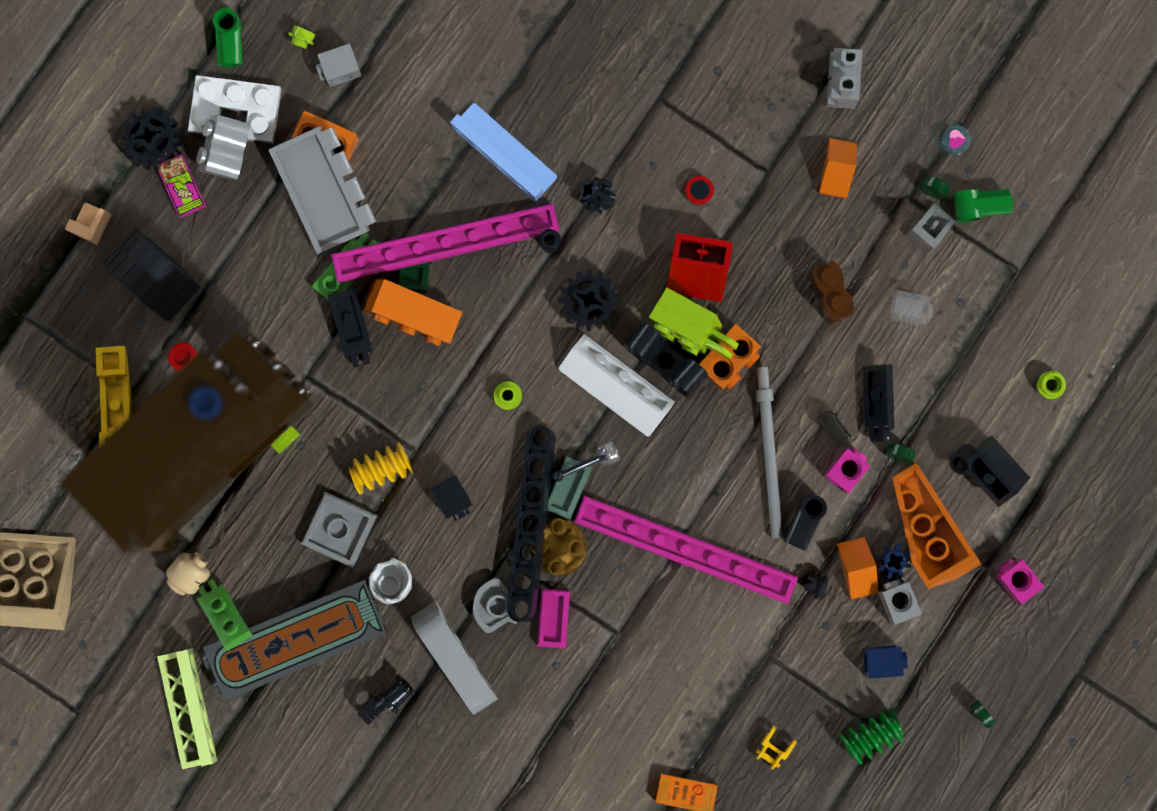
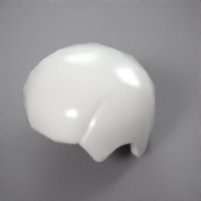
[368,558,412,604]

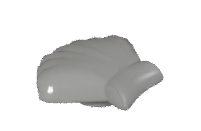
[473,578,520,633]

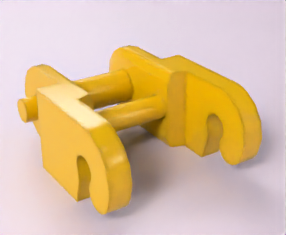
[756,725,797,770]

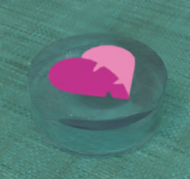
[941,125,971,155]

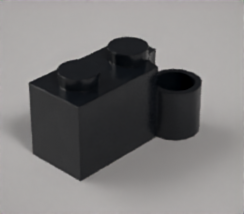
[949,435,1030,507]

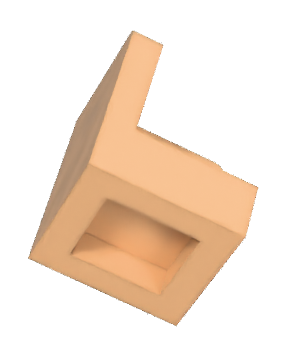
[65,203,112,245]

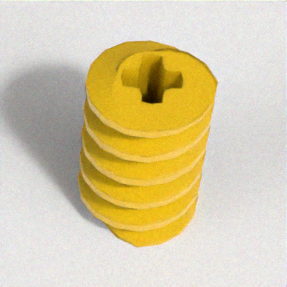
[349,442,413,495]

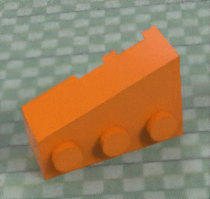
[361,279,462,347]

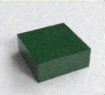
[399,263,430,292]

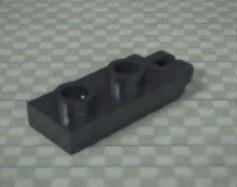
[328,288,373,368]
[862,364,895,443]

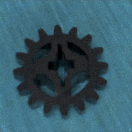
[119,107,183,170]
[558,269,620,332]

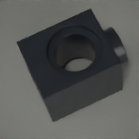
[430,475,473,521]

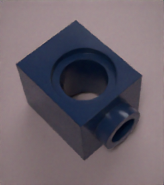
[863,645,908,679]

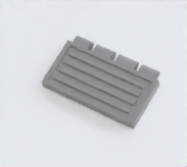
[269,126,376,254]

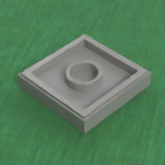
[301,492,377,568]

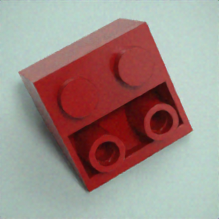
[667,233,733,303]

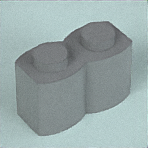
[197,115,250,180]

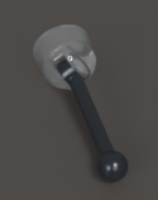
[552,440,620,482]

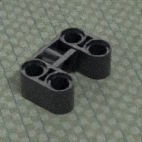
[625,321,708,399]

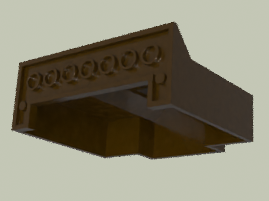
[59,331,314,553]

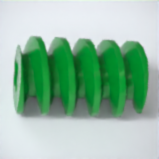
[839,708,904,765]

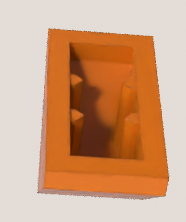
[819,138,857,199]
[837,537,879,599]

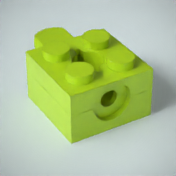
[649,287,739,360]

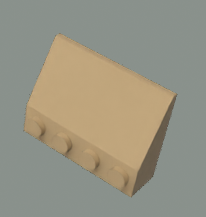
[0,532,76,630]

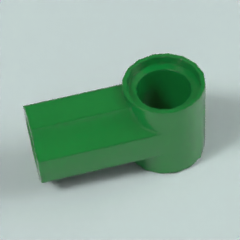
[213,8,243,68]
[953,189,1013,222]

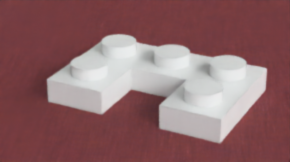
[188,75,282,144]

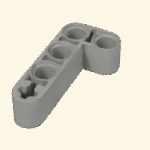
[411,601,498,715]

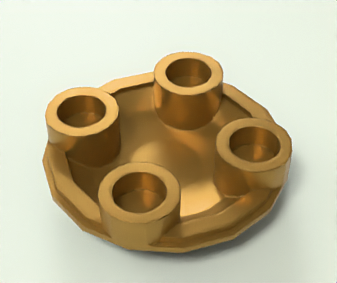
[530,518,587,576]

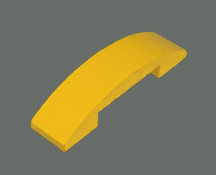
[96,346,132,445]

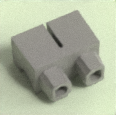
[826,48,863,109]

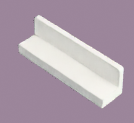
[559,334,675,437]

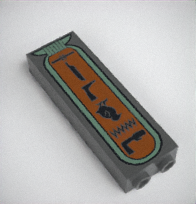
[202,580,388,701]

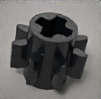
[581,177,616,214]

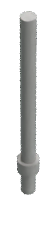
[756,367,783,538]

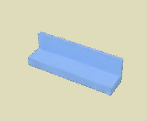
[450,103,557,202]

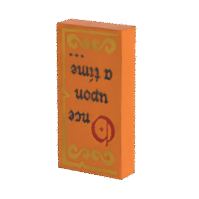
[655,773,718,811]

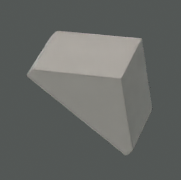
[906,203,956,254]

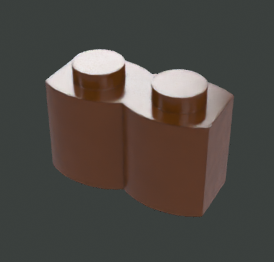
[810,261,854,324]

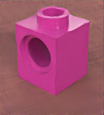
[823,448,870,494]
[994,558,1044,605]

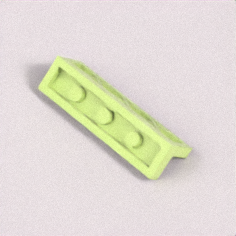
[157,648,217,769]

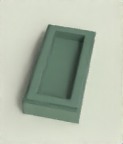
[548,456,592,520]

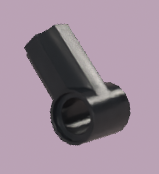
[783,494,827,551]

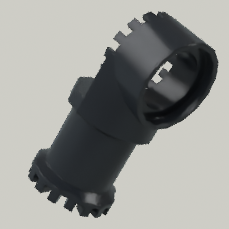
[357,675,416,725]

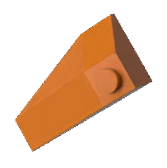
[892,463,981,589]

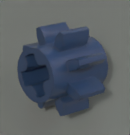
[875,544,911,579]

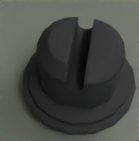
[804,574,829,599]

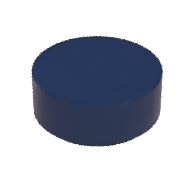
[189,387,223,420]

